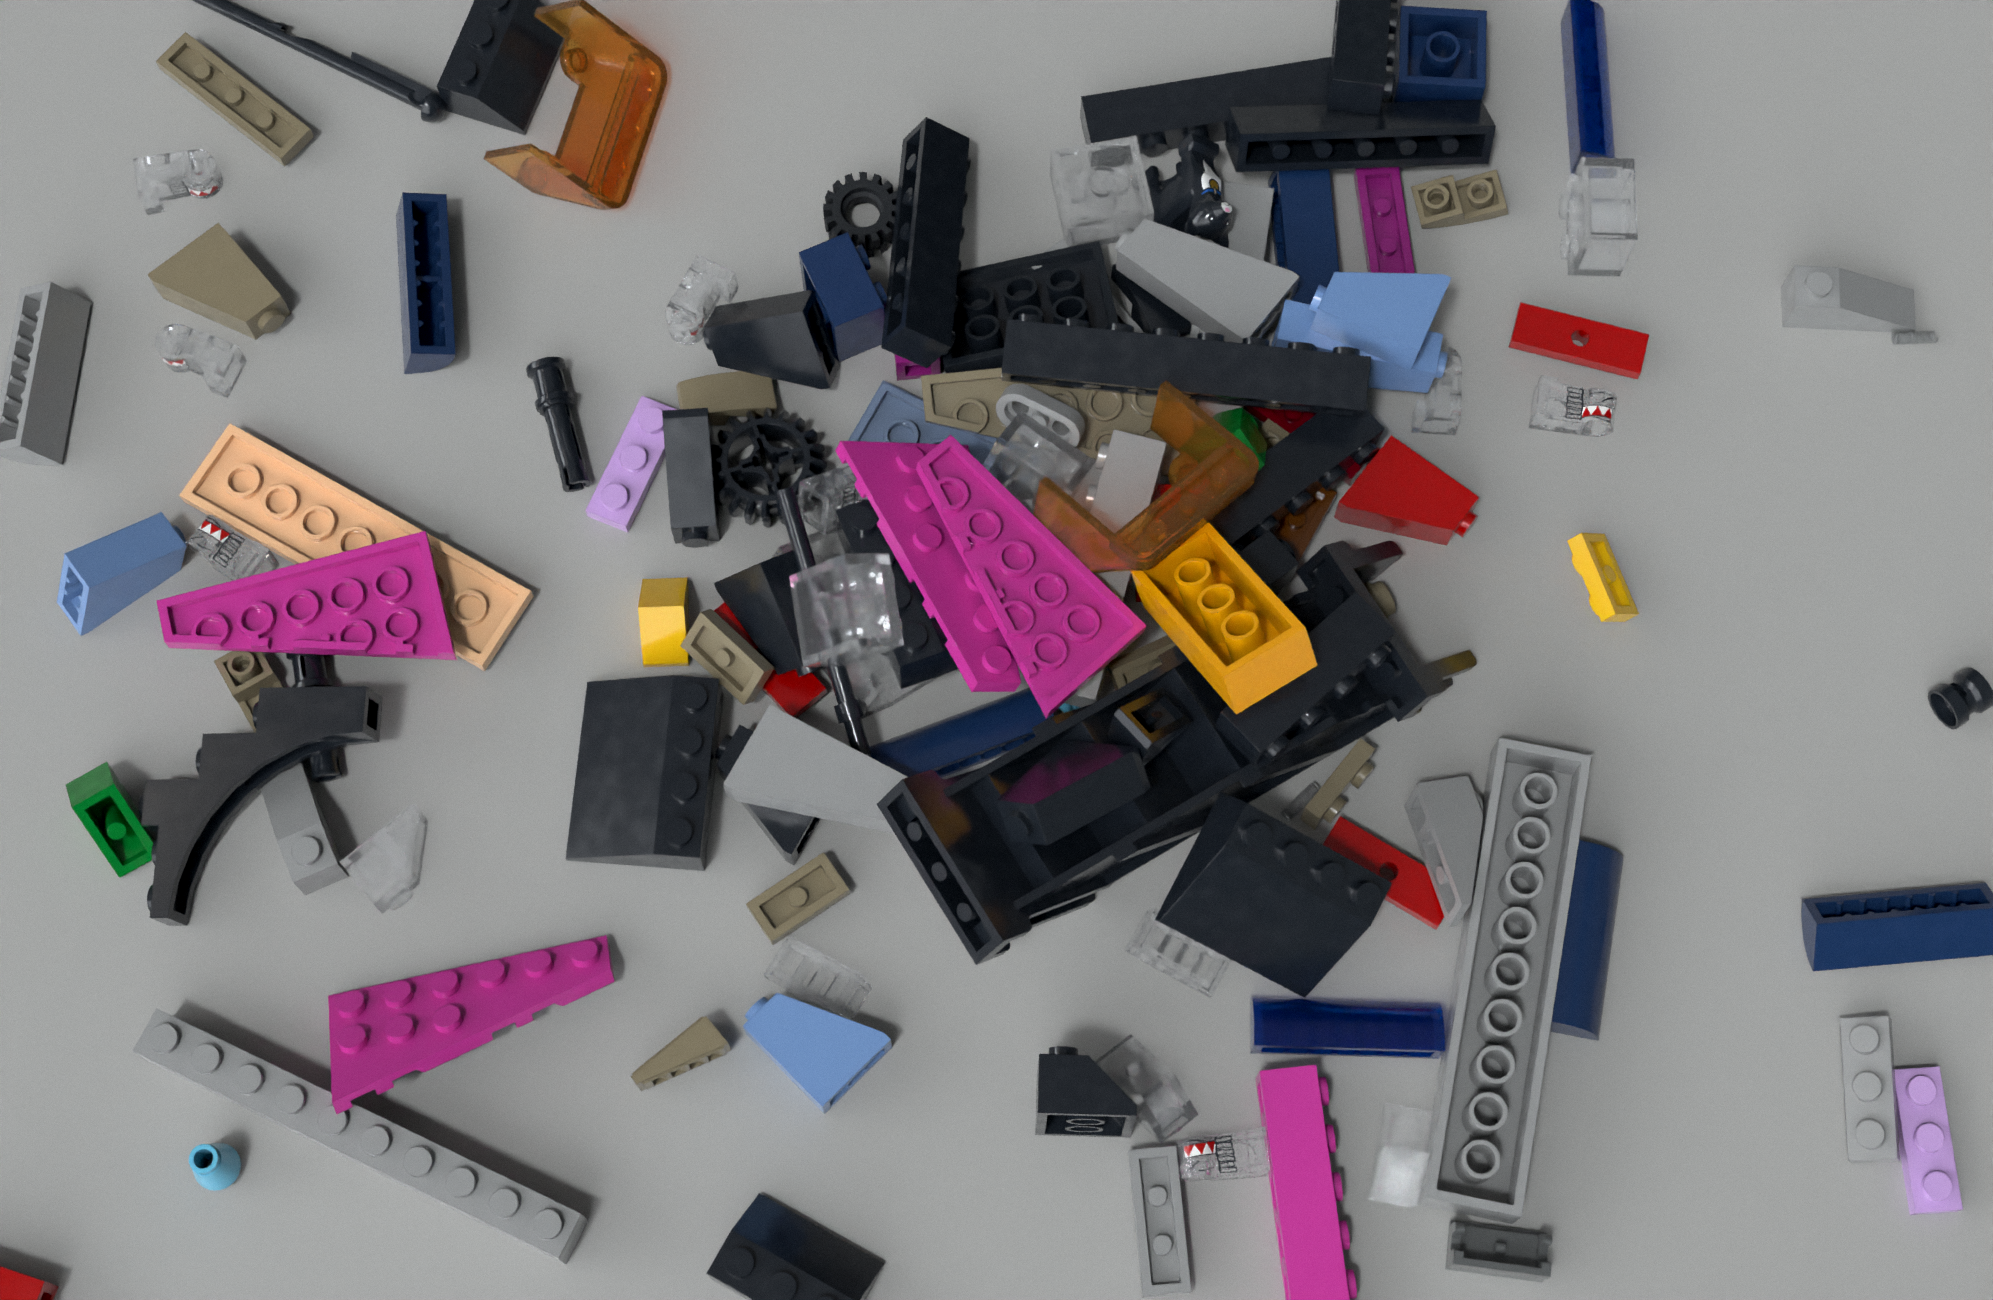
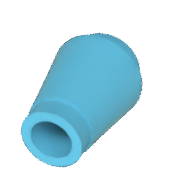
[189,1143,241,1191]

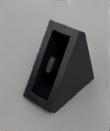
[1108,687,1194,766]

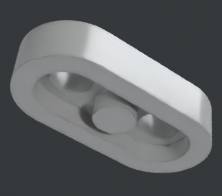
[996,384,1085,452]

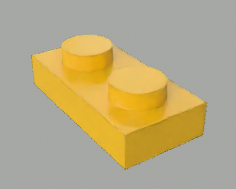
[1567,533,1639,622]

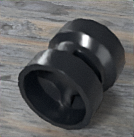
[1928,668,1993,729]

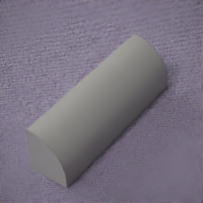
[0,281,91,466]

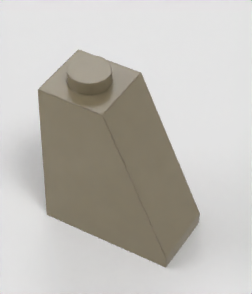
[147,222,291,340]

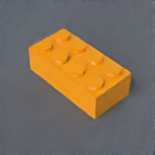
[1130,523,1317,715]

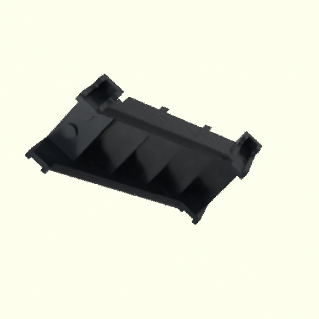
[877,541,1477,965]

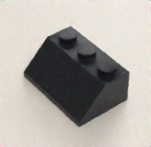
[437,0,571,135]
[1035,1046,1137,1138]
[706,1193,885,1300]

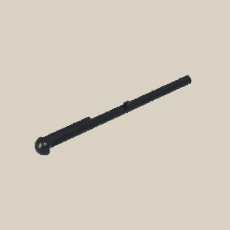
[192,0,447,122]

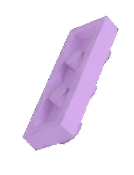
[585,396,677,532]
[1895,1066,1963,1215]

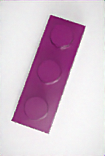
[1354,167,1415,273]

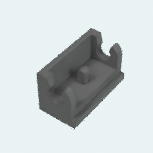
[1445,1220,1553,1282]

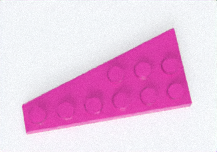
[916,435,1147,719]
[835,441,1021,692]
[156,531,457,660]
[328,935,615,1114]

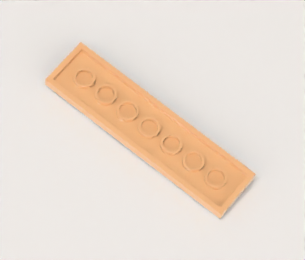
[179,423,534,671]

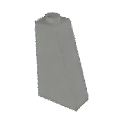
[1115,218,1300,343]
[723,705,907,834]

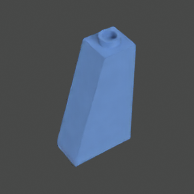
[1271,299,1448,393]

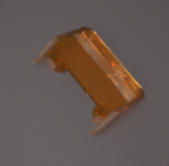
[484,0,667,210]
[1033,380,1259,573]

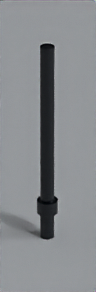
[776,487,871,755]

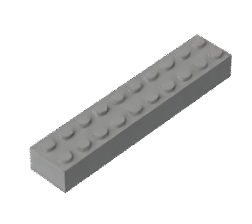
[1417,737,1592,1224]

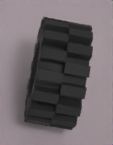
[823,172,897,258]

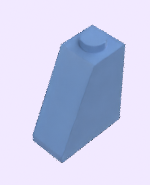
[1309,272,1452,371]
[57,512,187,636]
[743,993,892,1114]

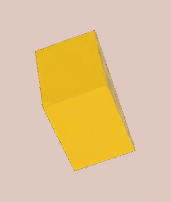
[638,577,689,668]

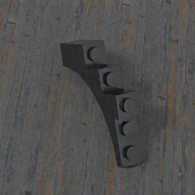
[139,686,383,926]

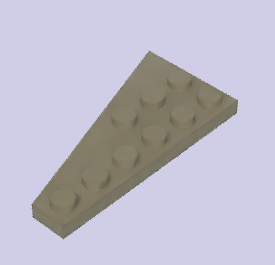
[921,368,1203,483]

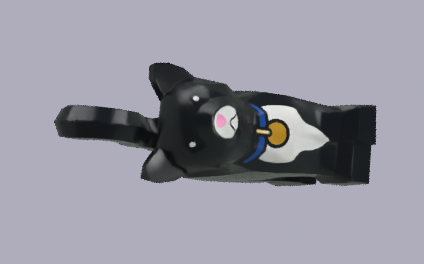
[1139,133,1232,248]

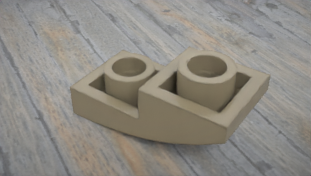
[1411,169,1508,228]
[676,371,777,426]
[214,651,283,733]

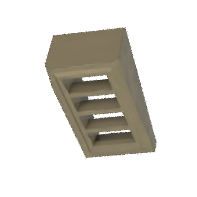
[631,1016,731,1091]

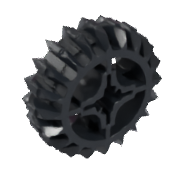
[713,407,828,528]

